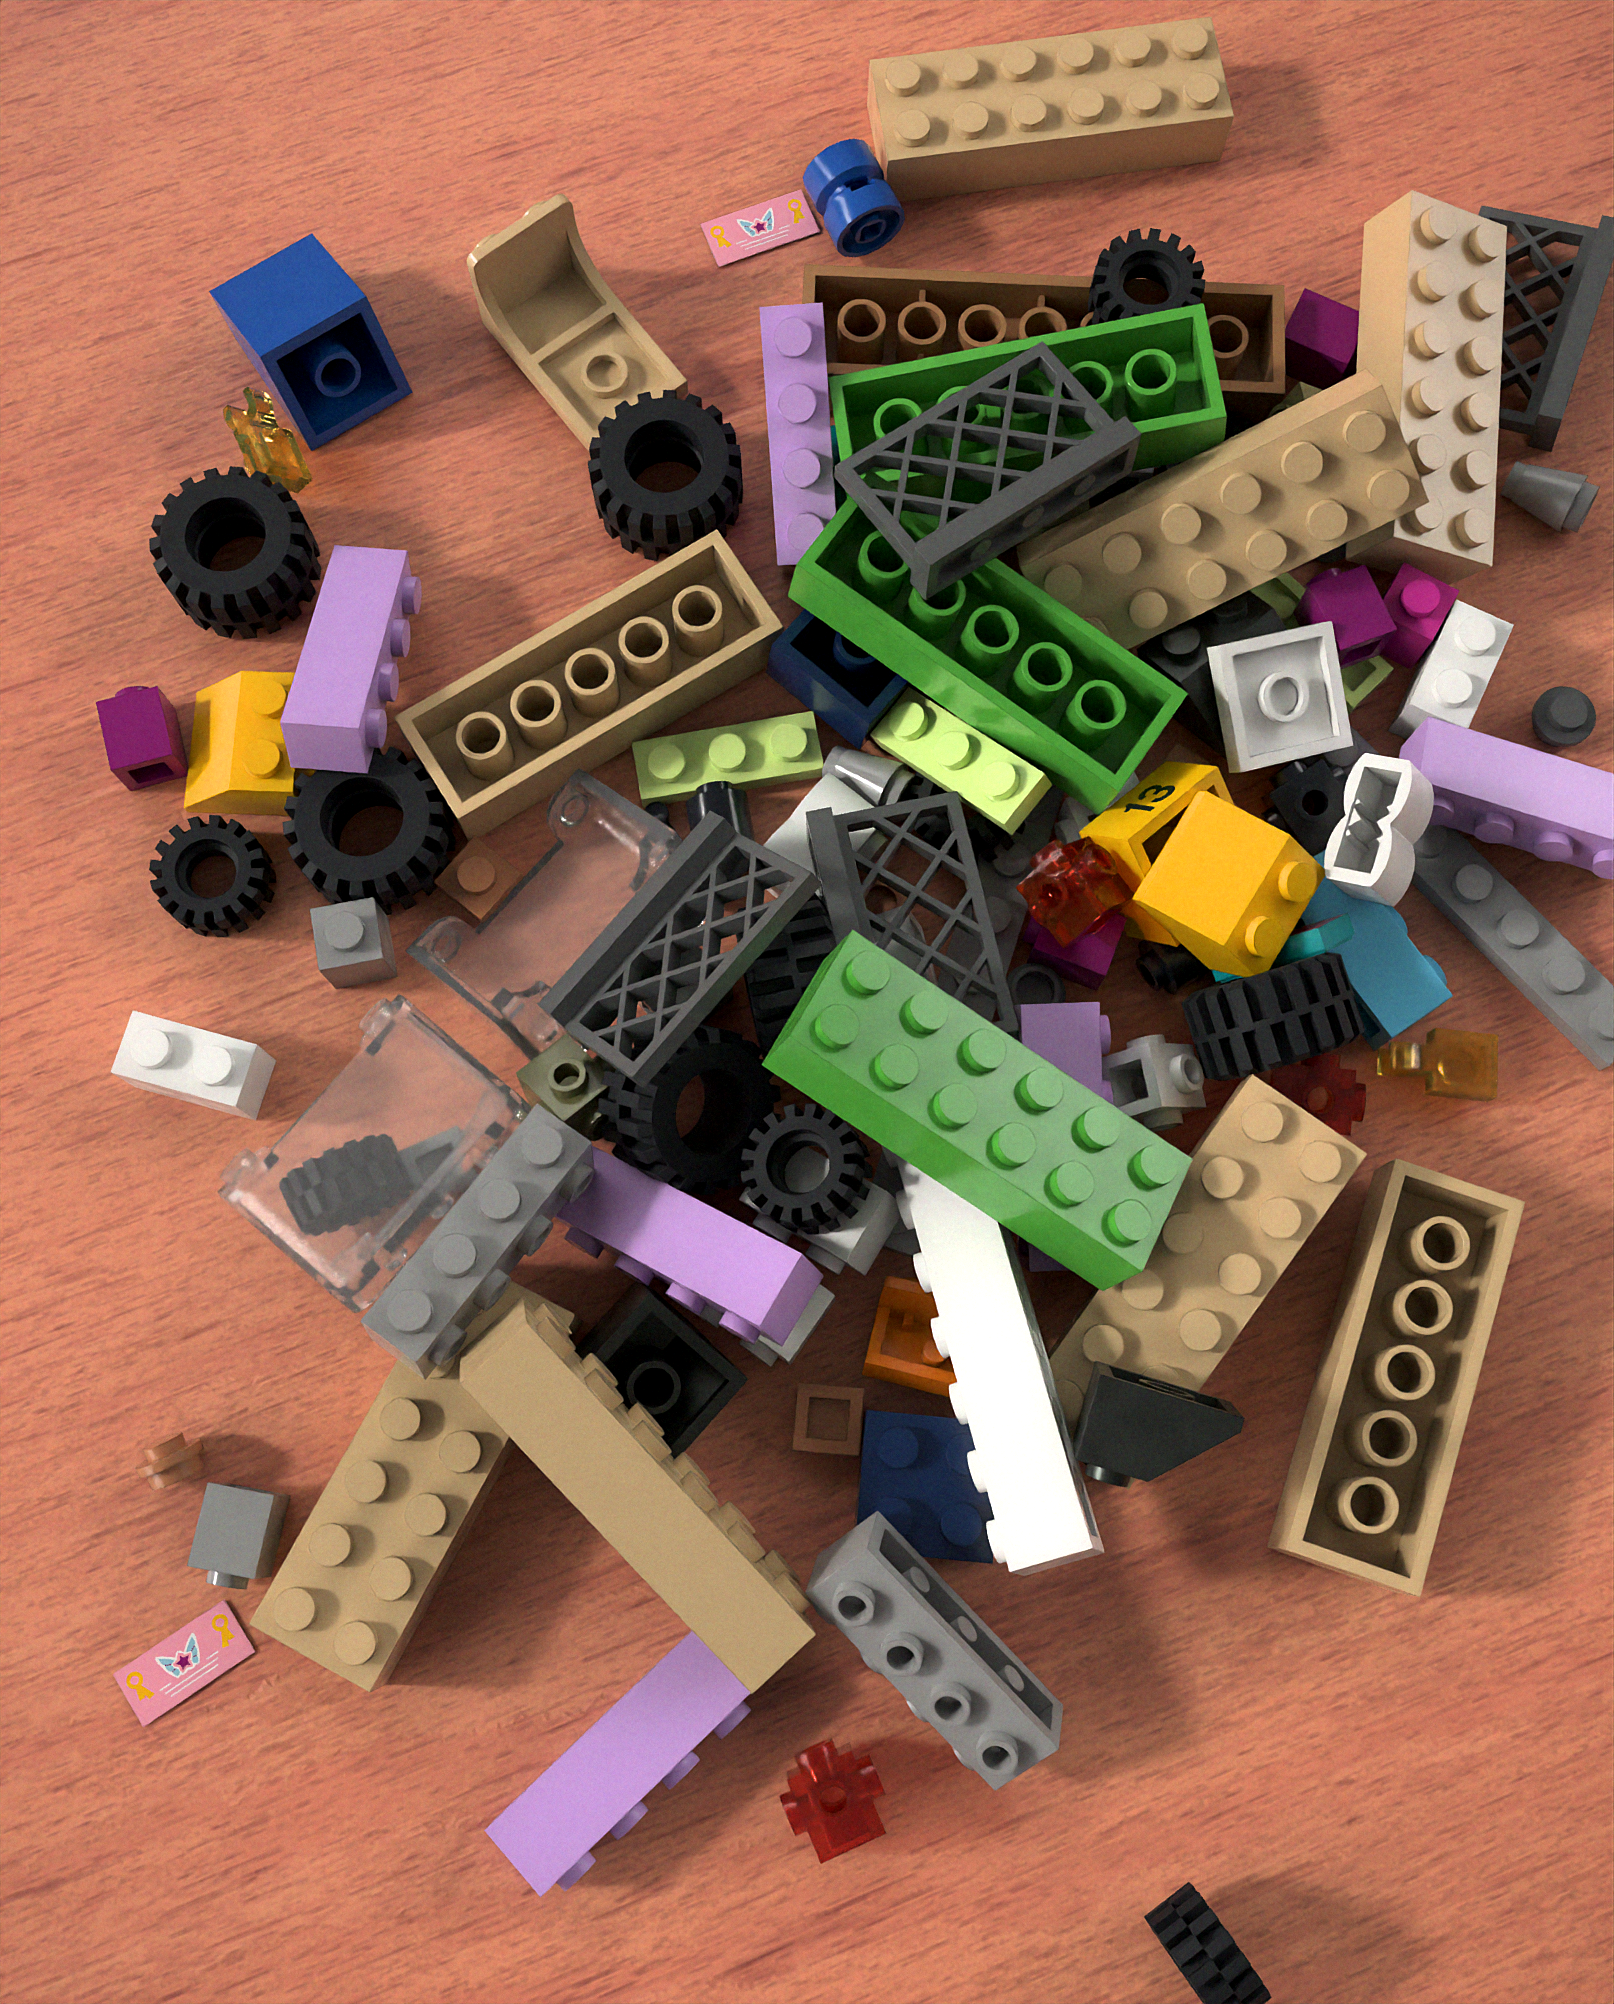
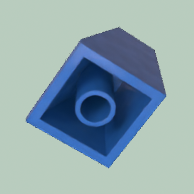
[209,233,413,451]

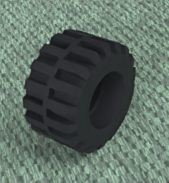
[588,390,743,561]
[149,466,321,639]
[283,746,456,915]
[736,893,837,1059]
[1181,952,1365,1081]
[599,1024,781,1195]

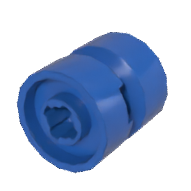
[803,139,905,257]

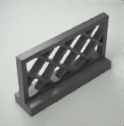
[1478,205,1614,452]
[834,341,1142,601]
[806,791,1019,1037]
[537,811,822,1088]

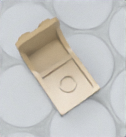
[467,194,688,453]

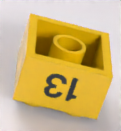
[1078,761,1235,947]

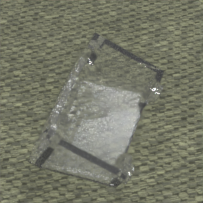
[405,768,706,1062]
[218,994,533,1313]

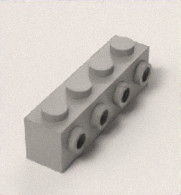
[361,1104,595,1380]
[805,1511,1063,1791]

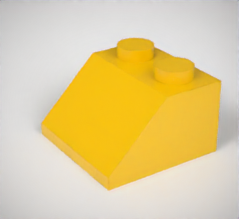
[184,671,315,816]
[1132,790,1325,978]

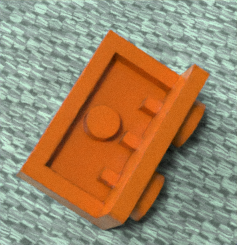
[861,1276,957,1397]

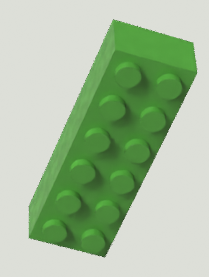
[828,303,1227,503]
[788,470,1188,816]
[762,929,1193,1291]

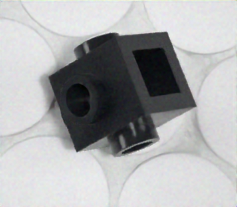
[1261,758,1348,857]

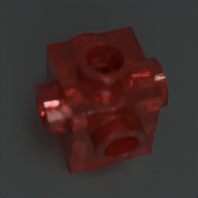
[1016,836,1134,949]
[1269,1053,1366,1136]
[779,1738,886,1864]

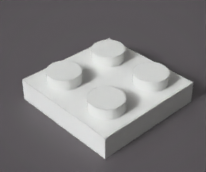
[1207,621,1353,773]

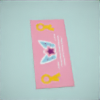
[700,189,820,267]
[113,1599,255,1727]

